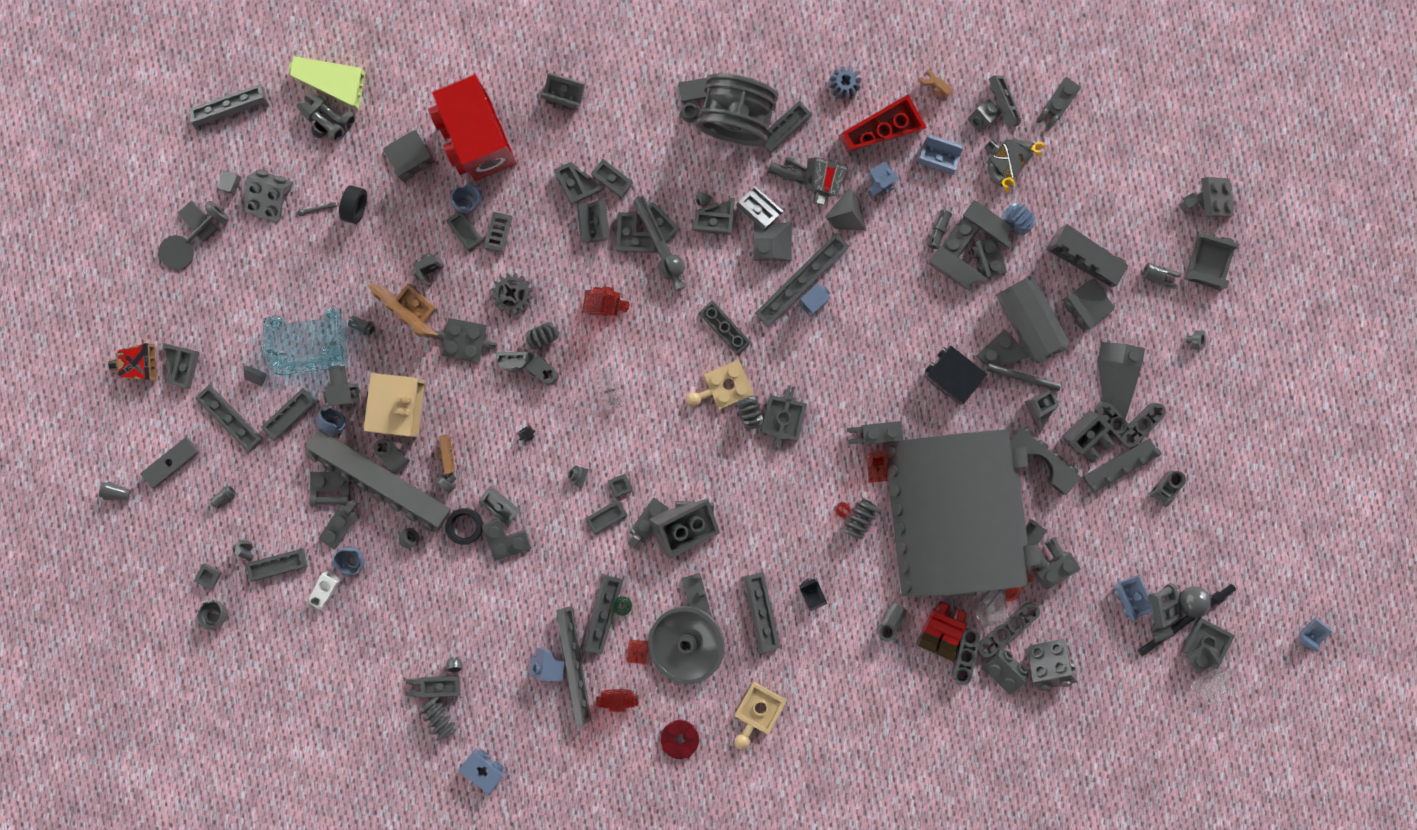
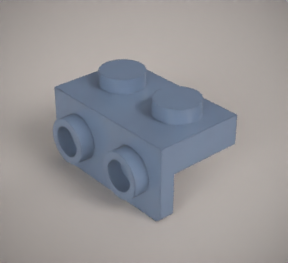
[918,134,963,175]
[1114,574,1153,622]

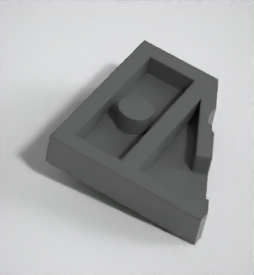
[553,162,604,205]
[693,198,735,235]
[976,329,1029,366]
[163,343,200,389]

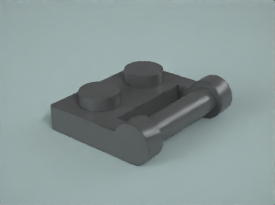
[309,472,350,507]
[1147,583,1182,628]

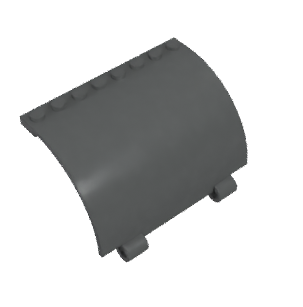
[884,429,1040,597]

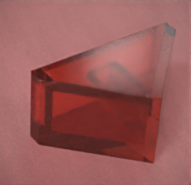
[865,451,888,483]

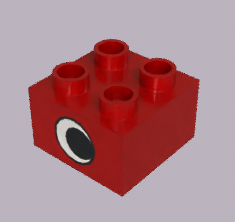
[428,74,517,182]

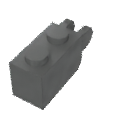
[847,421,903,444]

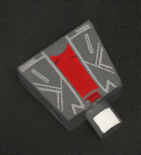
[805,157,848,205]

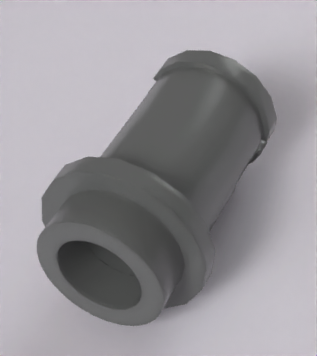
[348,315,374,335]
[210,486,236,509]

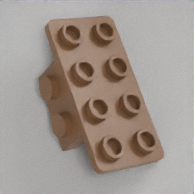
[368,283,438,338]

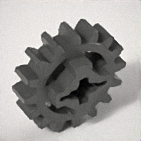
[491,273,533,315]

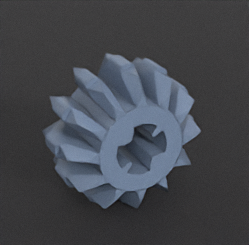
[829,66,861,99]
[1002,203,1036,235]

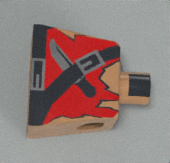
[108,343,157,381]

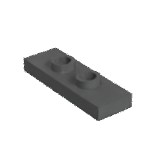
[763,100,812,154]
[261,388,317,441]
[246,548,308,582]

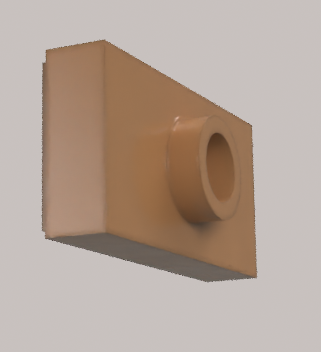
[439,435,455,474]

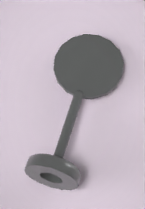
[159,201,230,270]

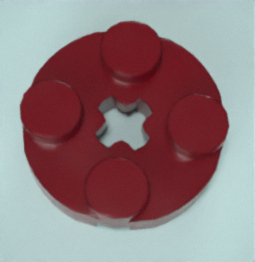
[661,719,699,759]

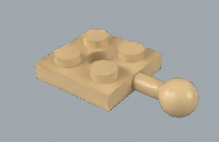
[686,360,754,410]
[734,681,787,750]

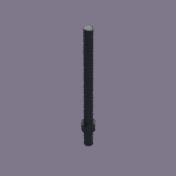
[1137,584,1236,657]

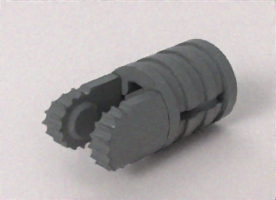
[1142,262,1182,289]

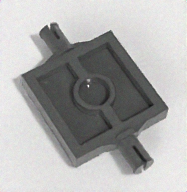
[434,318,497,363]
[761,385,807,451]

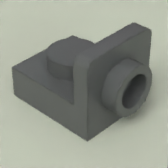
[1186,644,1222,674]

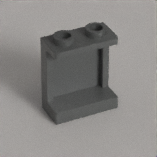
[1184,232,1239,290]

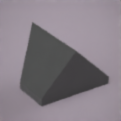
[825,188,866,231]
[1024,389,1059,434]

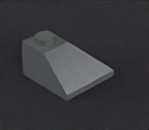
[753,223,792,261]

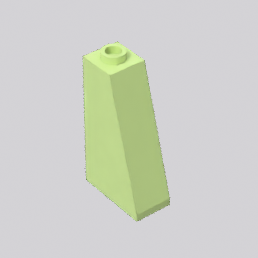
[289,56,366,110]

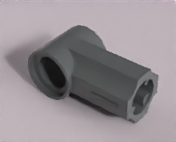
[877,602,908,641]

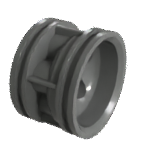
[695,73,779,146]

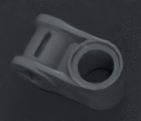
[524,351,559,385]
[374,439,410,474]
[1149,470,1186,507]

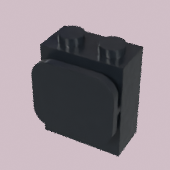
[924,345,987,405]

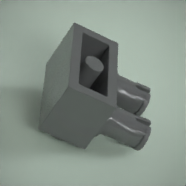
[323,365,360,406]
[1062,410,1115,463]
[1033,537,1081,589]

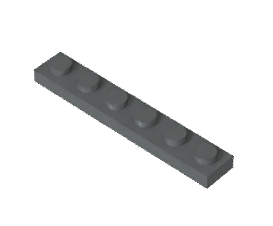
[755,233,849,327]
[556,606,592,725]

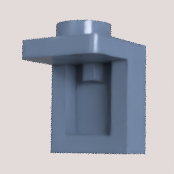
[1299,617,1332,652]

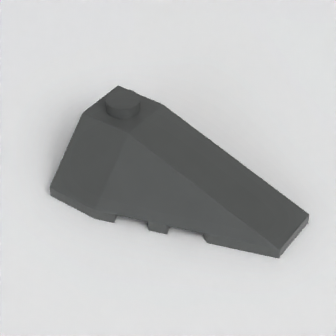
[1098,342,1145,424]

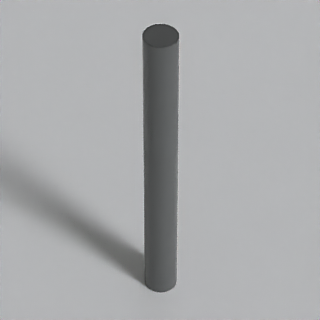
[986,363,1061,391]

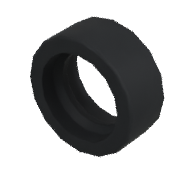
[339,185,367,224]
[445,508,483,545]

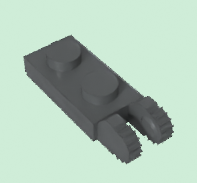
[989,75,1021,127]
[1036,77,1081,130]
[406,675,461,697]

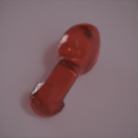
[1003,573,1034,602]

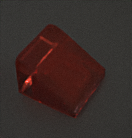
[627,640,648,664]

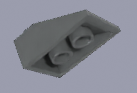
[649,499,720,559]

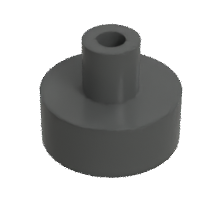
[1186,330,1206,350]
[436,473,457,493]
[399,528,419,549]

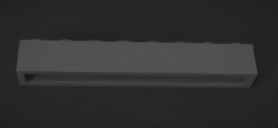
[305,430,451,533]

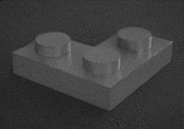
[616,212,655,253]
[482,518,531,561]

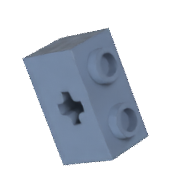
[798,283,831,317]
[458,749,506,795]

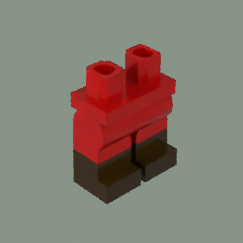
[916,601,967,661]

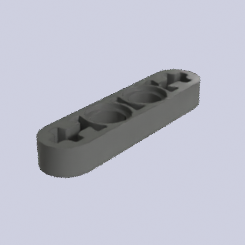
[978,602,1040,657]

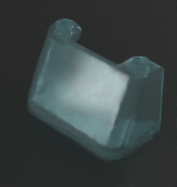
[261,308,348,375]

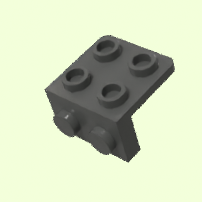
[384,131,435,182]
[243,170,293,222]
[1062,279,1114,331]
[1028,639,1077,691]

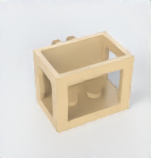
[364,373,425,437]

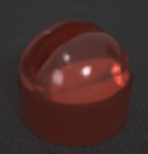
[835,502,850,517]

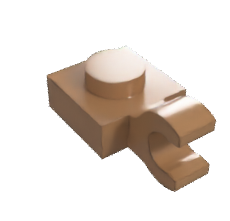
[919,69,953,99]

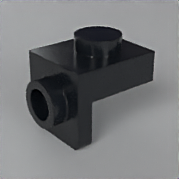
[799,578,827,611]

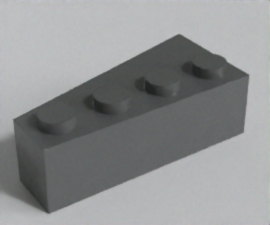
[1046,224,1129,288]

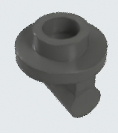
[568,466,589,488]
[232,540,253,561]
[1150,623,1174,642]

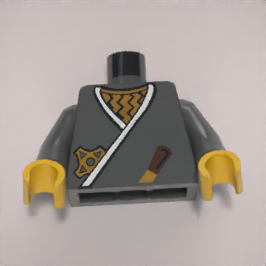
[984,139,1046,193]

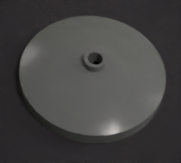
[648,606,725,684]

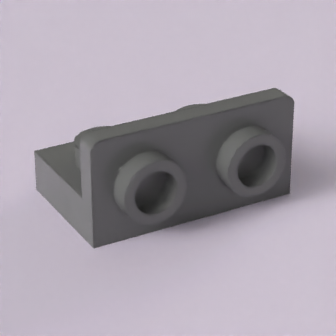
[971,238,1007,279]

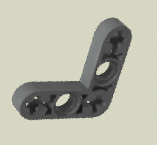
[1094,402,1166,447]

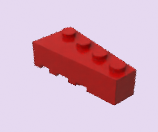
[838,94,927,152]

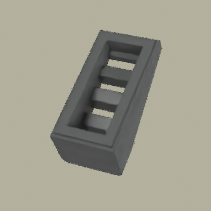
[484,212,513,253]

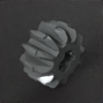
[524,322,559,350]
[737,396,763,430]

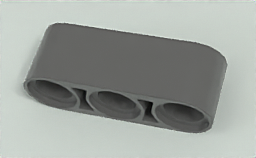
[951,628,980,685]

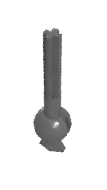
[634,196,686,291]

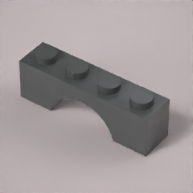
[1010,427,1081,495]

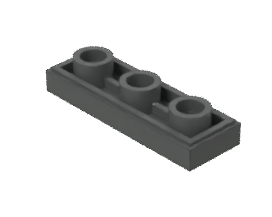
[698,300,751,355]
[140,437,199,488]

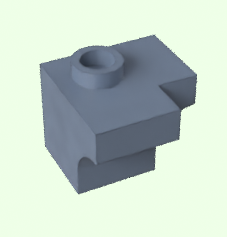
[868,161,899,199]
[529,648,565,681]

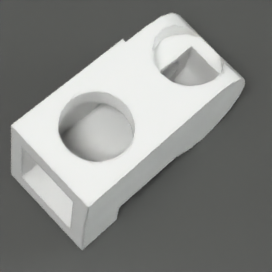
[308,571,342,611]

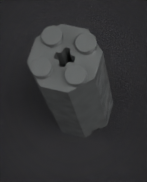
[996,275,1070,363]

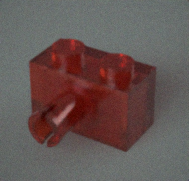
[582,286,629,316]

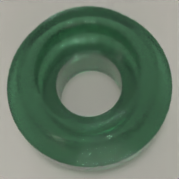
[613,596,632,616]

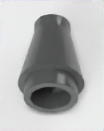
[99,481,131,501]

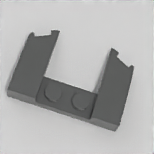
[929,200,1014,291]

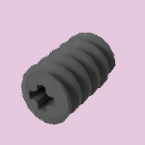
[840,497,880,539]
[419,696,458,741]

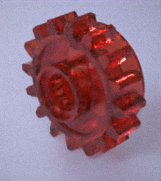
[596,689,639,712]

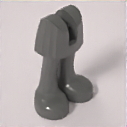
[296,92,356,142]

